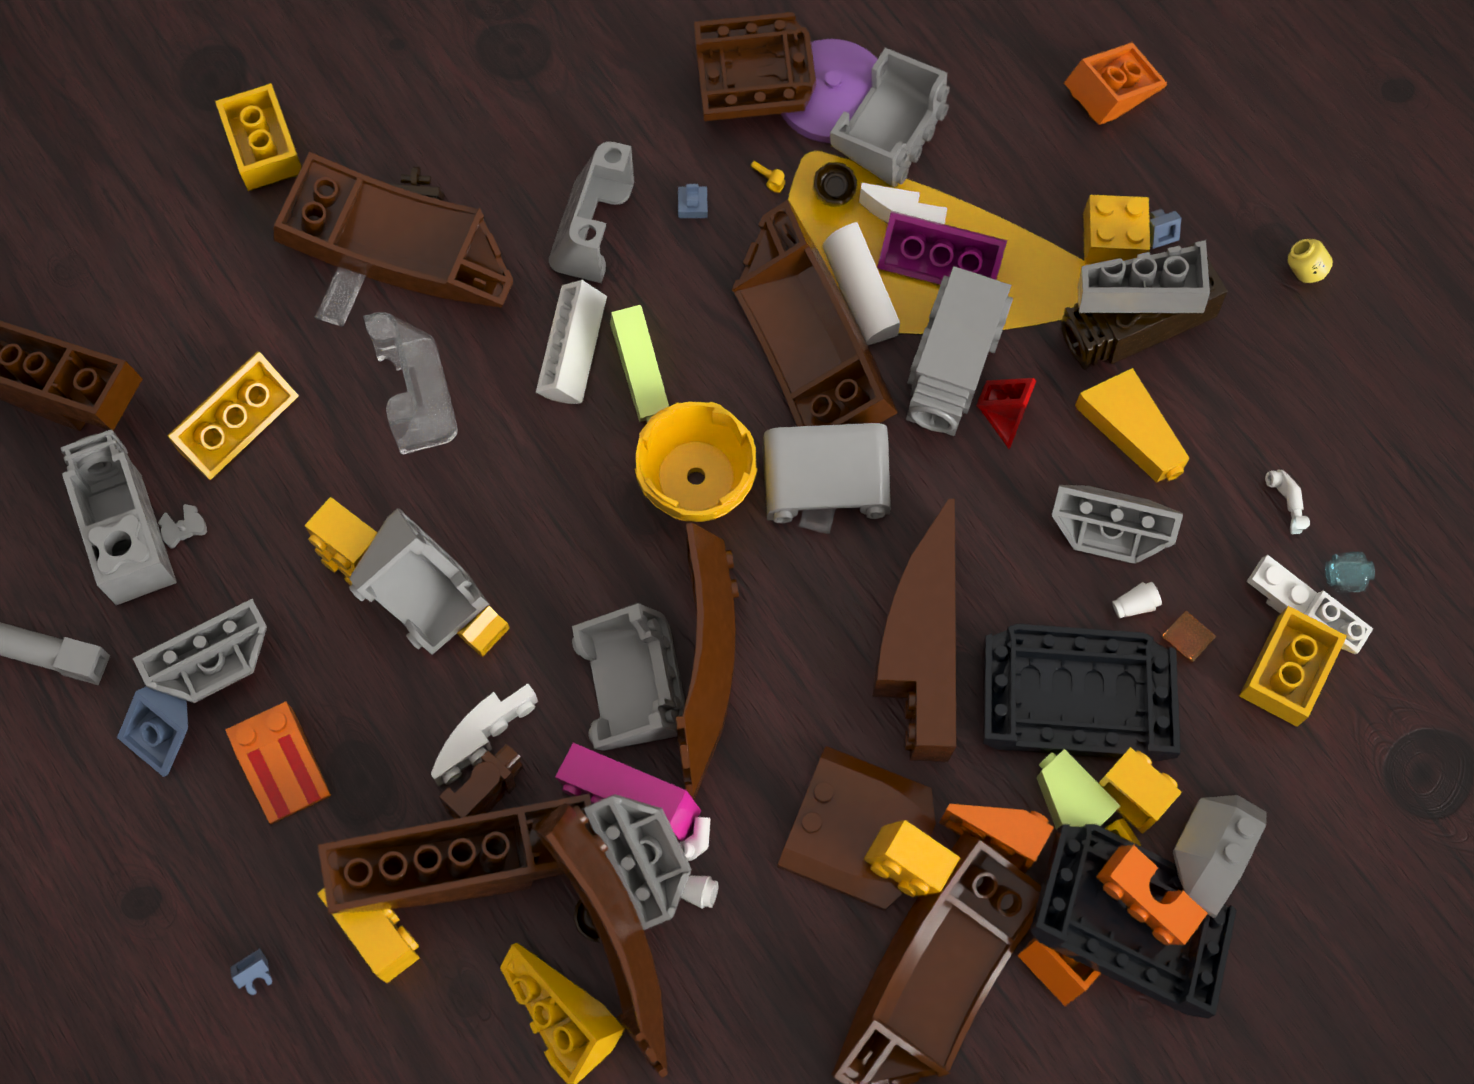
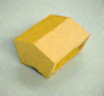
[457,605,509,657]

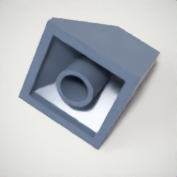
[117,686,188,777]

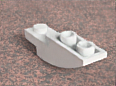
[1247,555,1373,654]
[431,684,538,786]

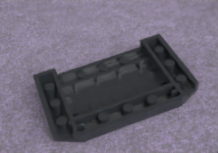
[983,624,1181,761]
[1030,824,1237,1019]

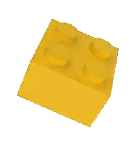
[1083,195,1150,264]
[1099,747,1182,834]
[864,820,960,897]

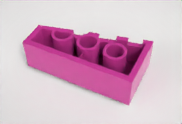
[555,743,701,842]

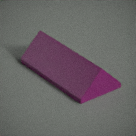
[877,211,1007,285]

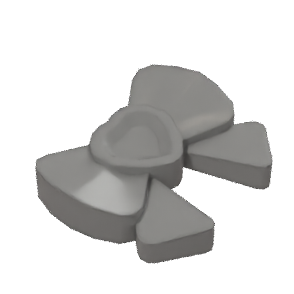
[158,504,207,549]

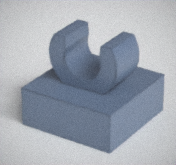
[678,184,708,218]
[1149,209,1181,249]
[230,949,272,995]

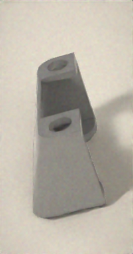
[830,48,949,188]
[549,142,634,283]

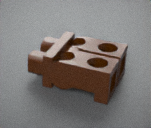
[439,744,523,819]

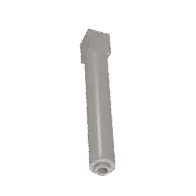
[0,622,110,685]

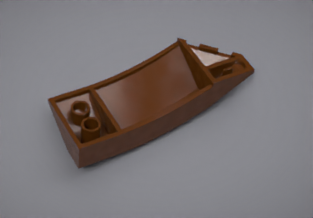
[274,152,514,308]
[732,200,898,427]
[676,523,739,800]
[532,803,668,1078]
[832,830,1042,1084]

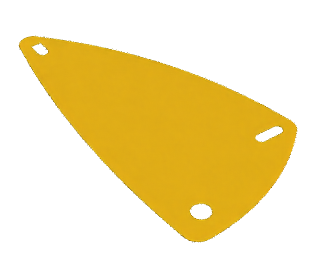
[788,151,1090,334]

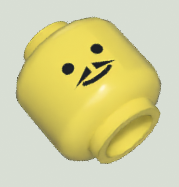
[1287,239,1333,283]

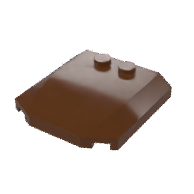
[694,12,816,121]
[777,746,936,911]

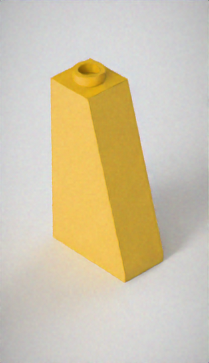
[1075,368,1190,483]

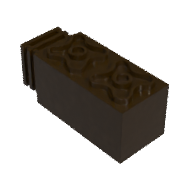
[1061,243,1228,370]

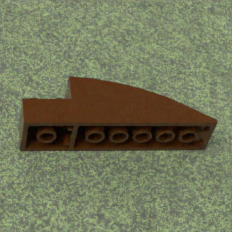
[0,321,143,432]
[872,499,956,762]
[318,794,595,914]

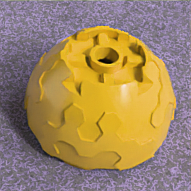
[635,402,757,522]

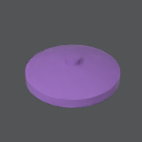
[780,39,878,143]

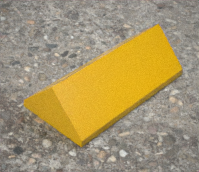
[167,351,299,480]

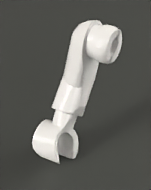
[1265,469,1310,534]

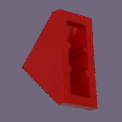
[976,378,1036,450]

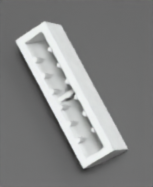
[822,222,900,345]
[536,280,607,404]

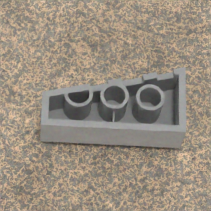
[1078,240,1210,313]

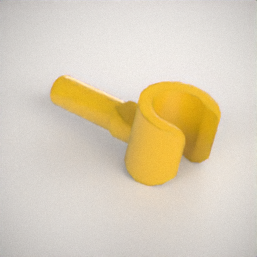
[751,161,785,193]

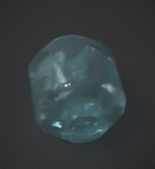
[1325,551,1375,593]

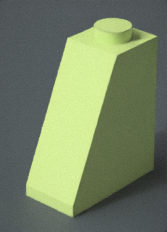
[1036,749,1121,830]

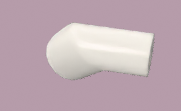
[679,817,711,861]

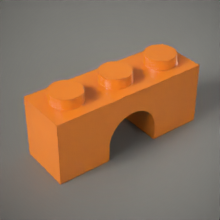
[1096,845,1208,945]

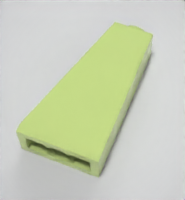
[610,305,669,422]

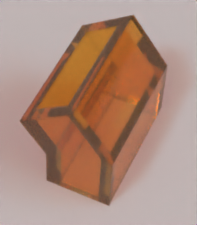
[1162,611,1217,663]

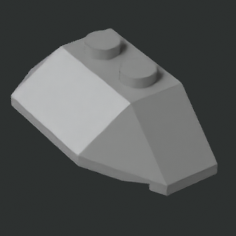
[1051,485,1183,564]
[133,599,267,703]
[584,794,692,930]
[1172,795,1267,918]

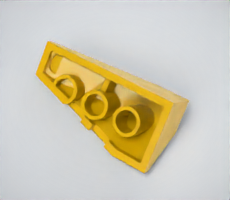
[500,943,625,1084]

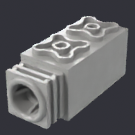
[906,266,1013,436]
[61,430,177,605]

